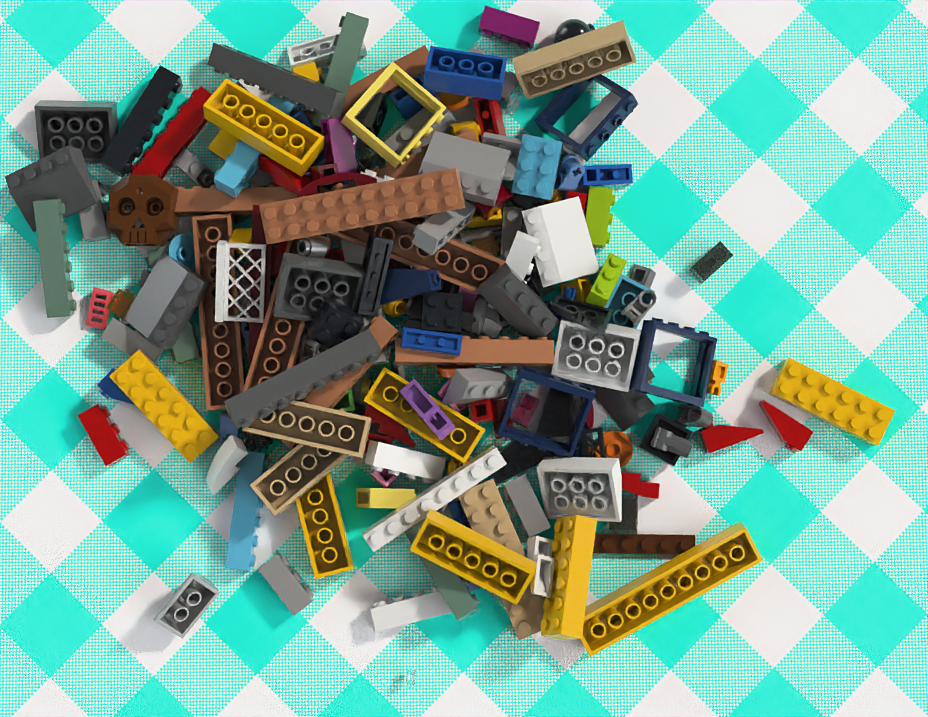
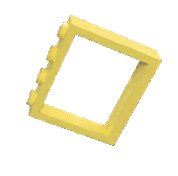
[341,61,447,168]

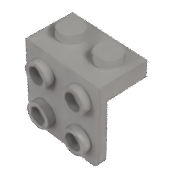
[482,132,522,180]

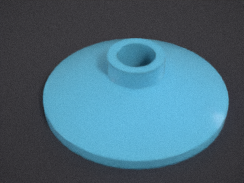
[168,234,196,271]

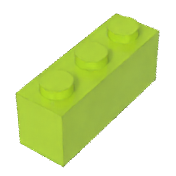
[585,186,615,249]
[585,253,627,307]

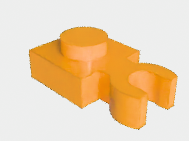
[707,360,729,396]

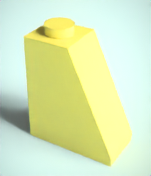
[356,488,416,508]

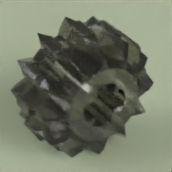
[241,427,274,452]

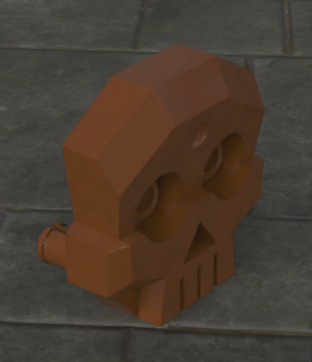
[107,175,179,246]

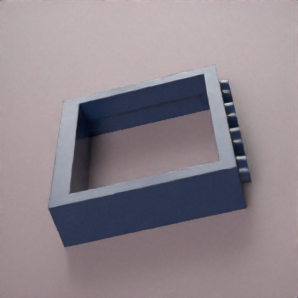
[534,74,638,162]
[629,317,718,407]
[496,364,596,457]

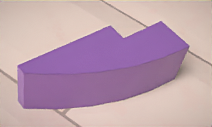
[399,379,456,440]

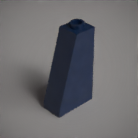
[379,267,442,306]

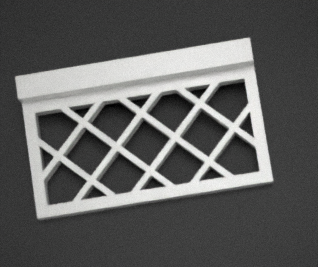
[215,240,266,323]

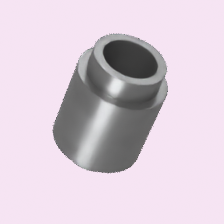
[297,237,328,257]

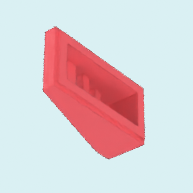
[86,287,115,330]

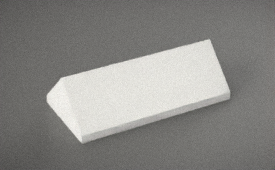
[287,32,368,70]

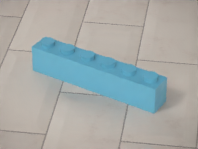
[214,96,298,199]
[225,451,269,571]

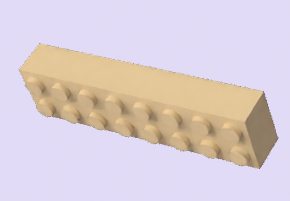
[458,479,545,640]

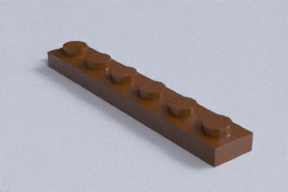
[593,533,695,555]

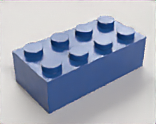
[423,46,507,101]

